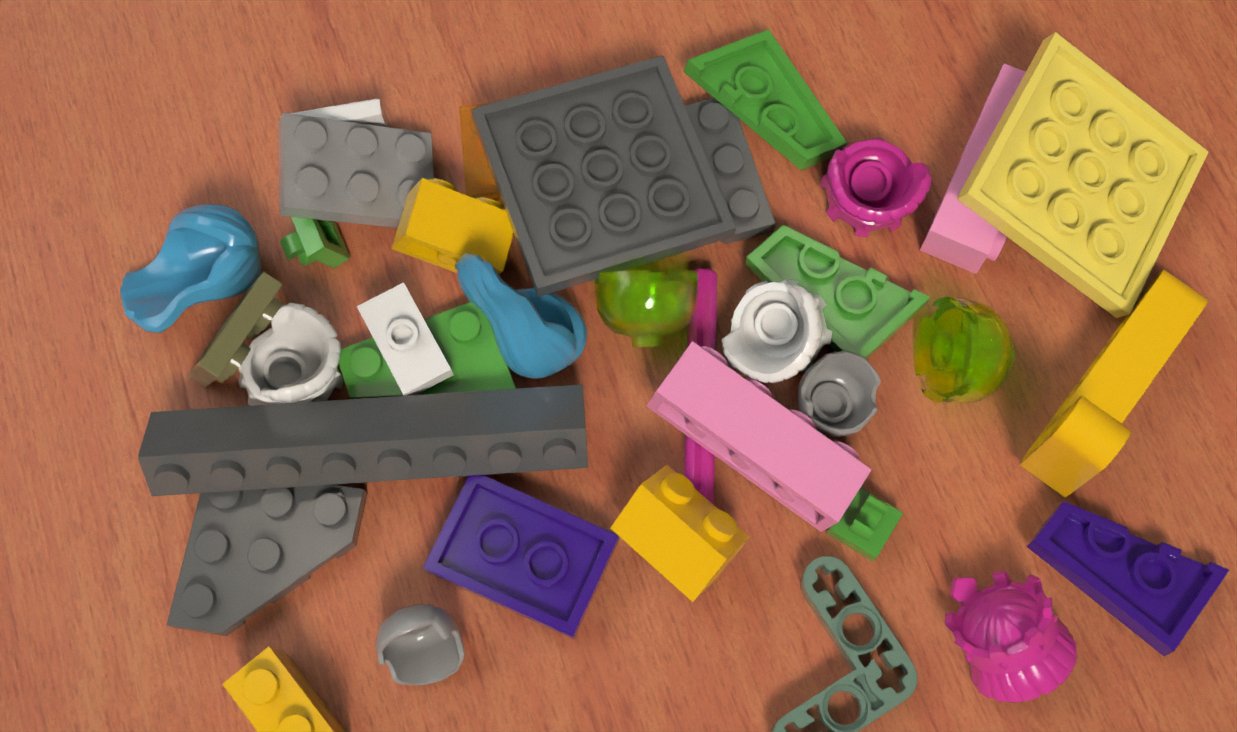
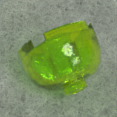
[594,270,699,347]
[914,296,1015,404]

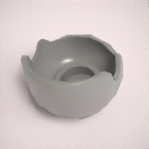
[798,351,881,438]
[375,604,465,685]

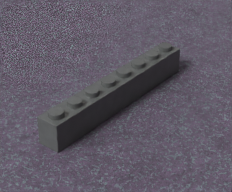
[138,384,588,496]

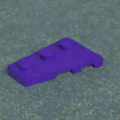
[1026,501,1229,656]

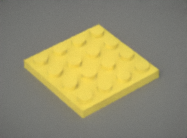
[957,32,1209,318]

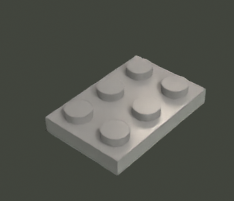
[278,113,434,228]

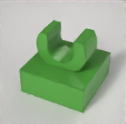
[280,217,351,268]
[826,487,903,562]

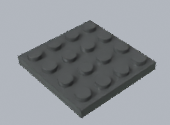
[471,55,736,297]

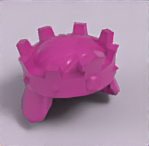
[820,138,932,237]
[945,570,1077,703]

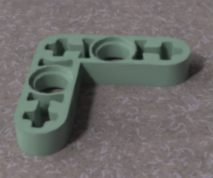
[771,556,917,732]

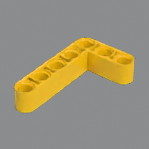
[1019,269,1209,498]

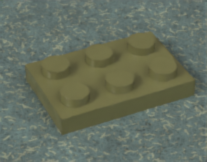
[187,272,283,388]

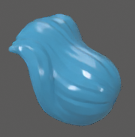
[120,204,261,333]
[455,253,587,379]

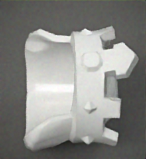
[722,279,832,383]
[238,303,343,406]

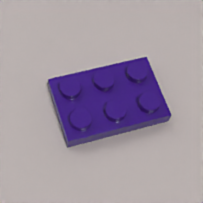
[423,475,619,640]

